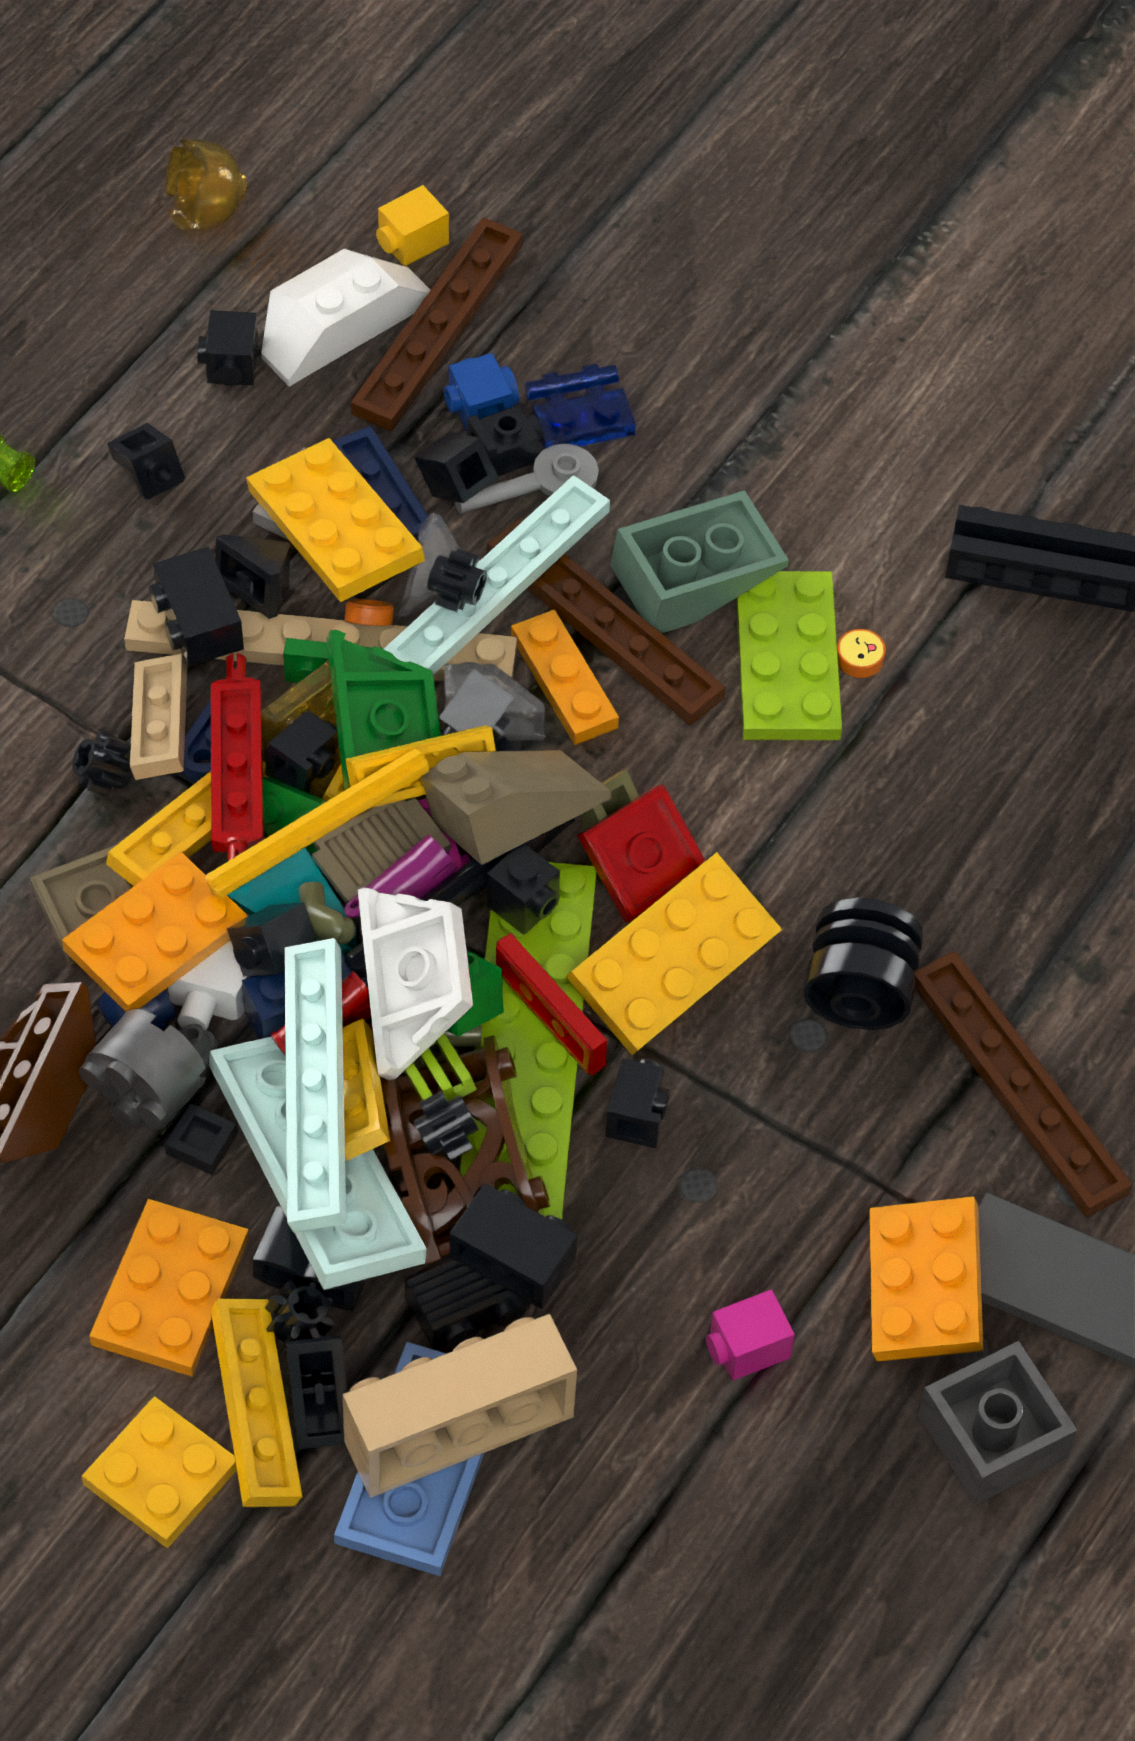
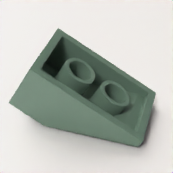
[610,490,789,634]

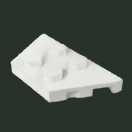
[358,888,473,1080]

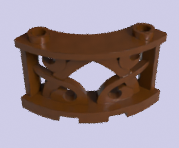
[380,1035,551,1266]

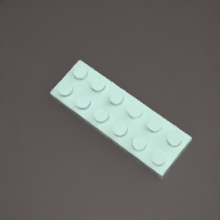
[209,1037,427,1290]

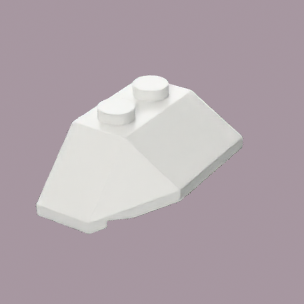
[261,249,430,387]

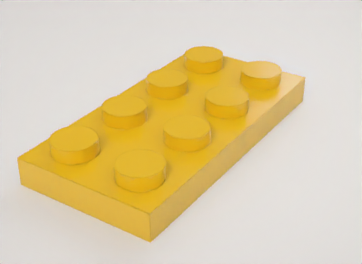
[246,438,425,602]
[566,852,782,1055]

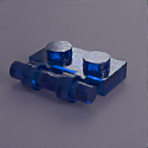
[525,364,636,449]

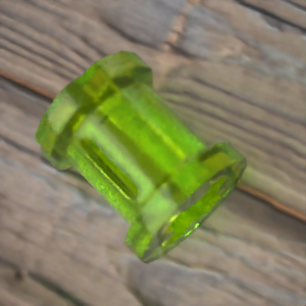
[0,434,35,492]

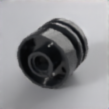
[803,897,924,1030]

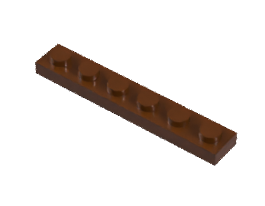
[351,217,523,432]
[487,517,726,726]
[914,951,1133,1218]

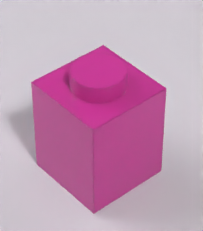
[706,1289,795,1381]

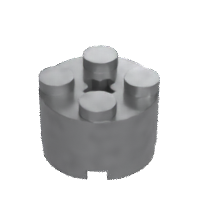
[78,1009,206,1129]

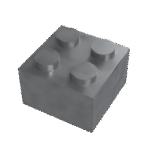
[918,1341,1077,1505]

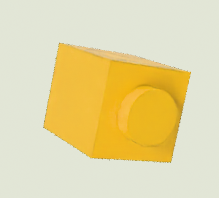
[376,185,449,266]

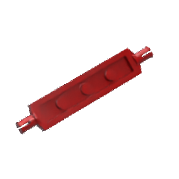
[211,653,264,861]

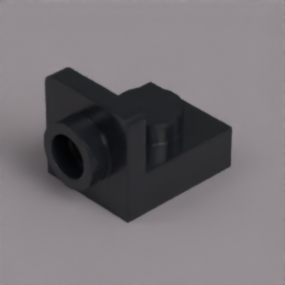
[107,423,185,499]

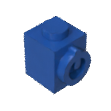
[443,353,519,434]

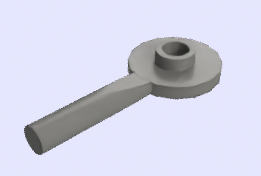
[455,444,599,514]

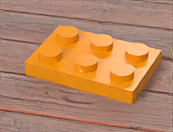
[62,852,248,1012]
[870,1196,983,1362]
[89,1199,249,1377]

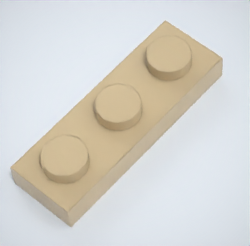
[130,653,187,780]

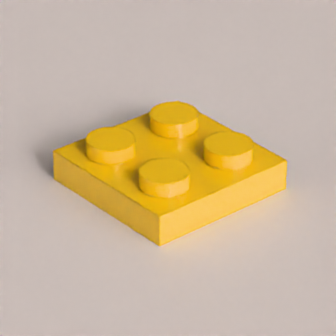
[82,1396,237,1549]

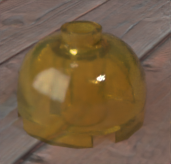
[165,139,247,231]

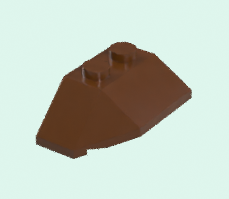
[0,982,96,1163]

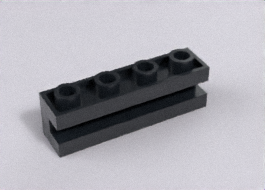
[945,505,1135,612]

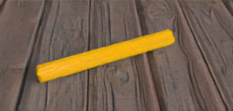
[205,749,430,898]

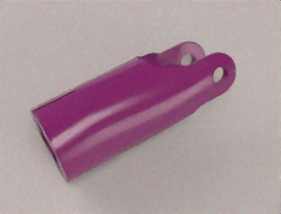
[344,834,457,937]

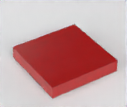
[577,784,705,923]

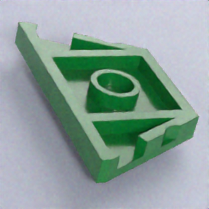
[326,630,441,791]

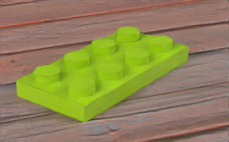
[736,571,842,740]

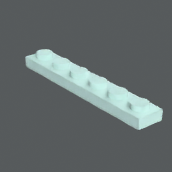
[383,475,610,675]
[285,938,346,1233]

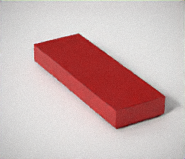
[496,933,607,1076]

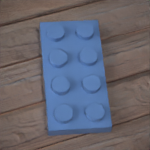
[334,1342,484,1576]

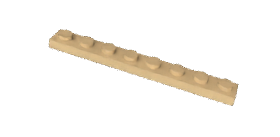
[124,600,517,688]

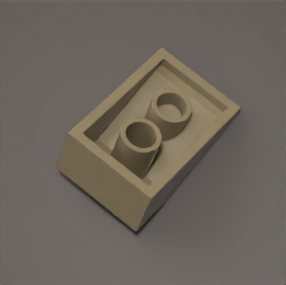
[421,750,612,865]

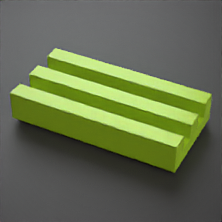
[404,1033,477,1101]

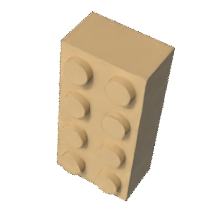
[343,1314,577,1498]

